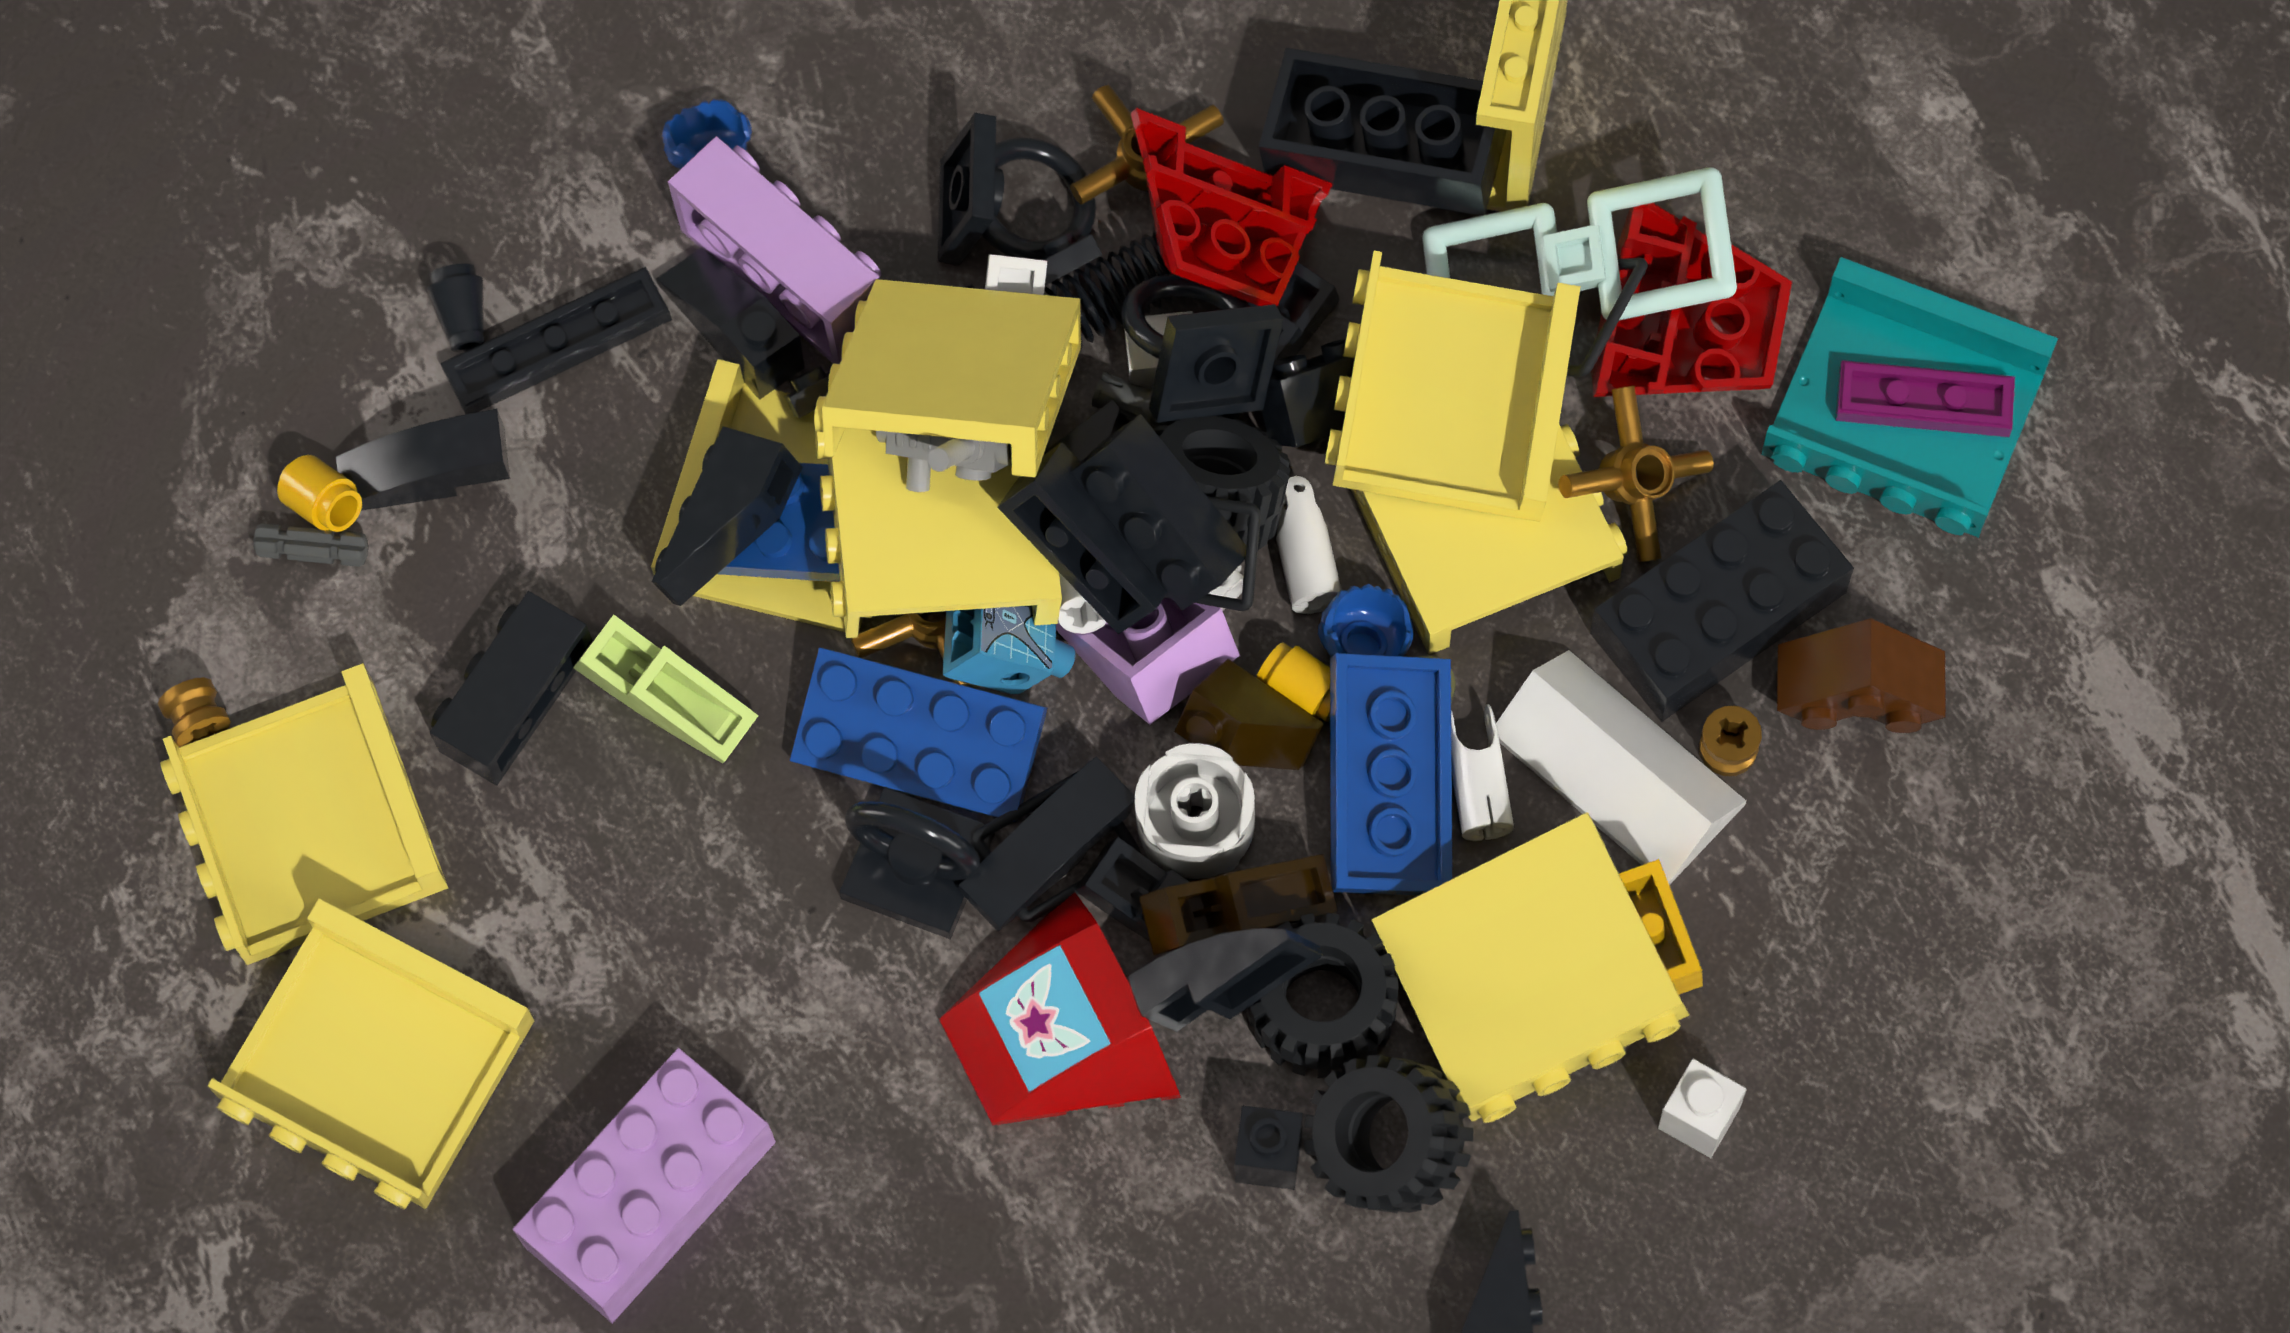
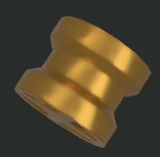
[158,677,231,747]
[1699,706,1762,776]

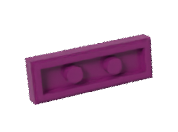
[1836,360,2015,437]

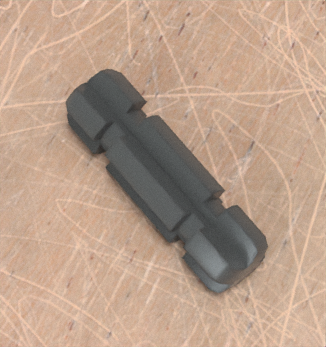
[253,523,368,567]

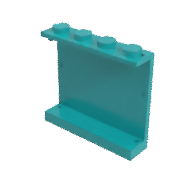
[1761,257,2058,538]

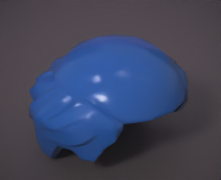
[662,99,752,169]
[1318,584,1413,657]

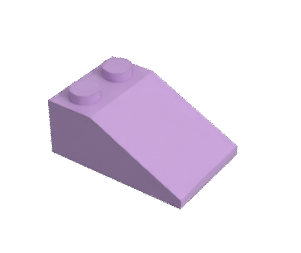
[1056,598,1240,725]

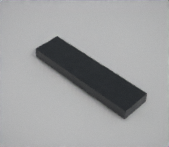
[440,266,672,414]

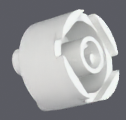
[1135,743,1255,879]

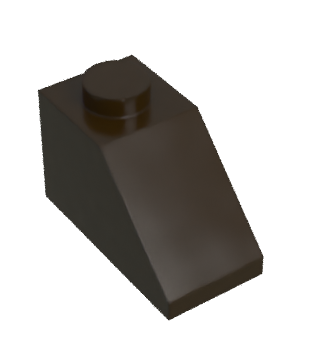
[1174,659,1324,770]

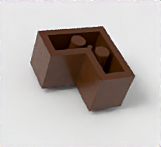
[1777,618,1946,733]

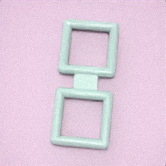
[1422,167,1737,320]

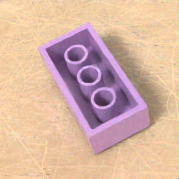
[668,136,882,364]
[513,1048,776,1323]

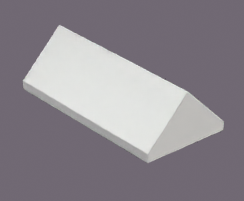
[1496,650,1746,885]

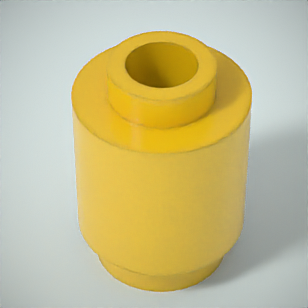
[277,455,362,532]
[1256,642,1330,722]

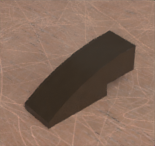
[1139,854,1338,955]

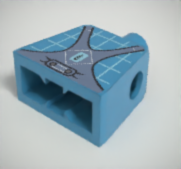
[943,605,1075,694]

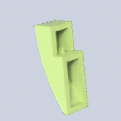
[574,614,759,763]

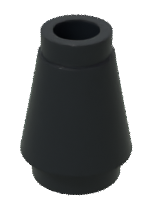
[427,263,485,352]

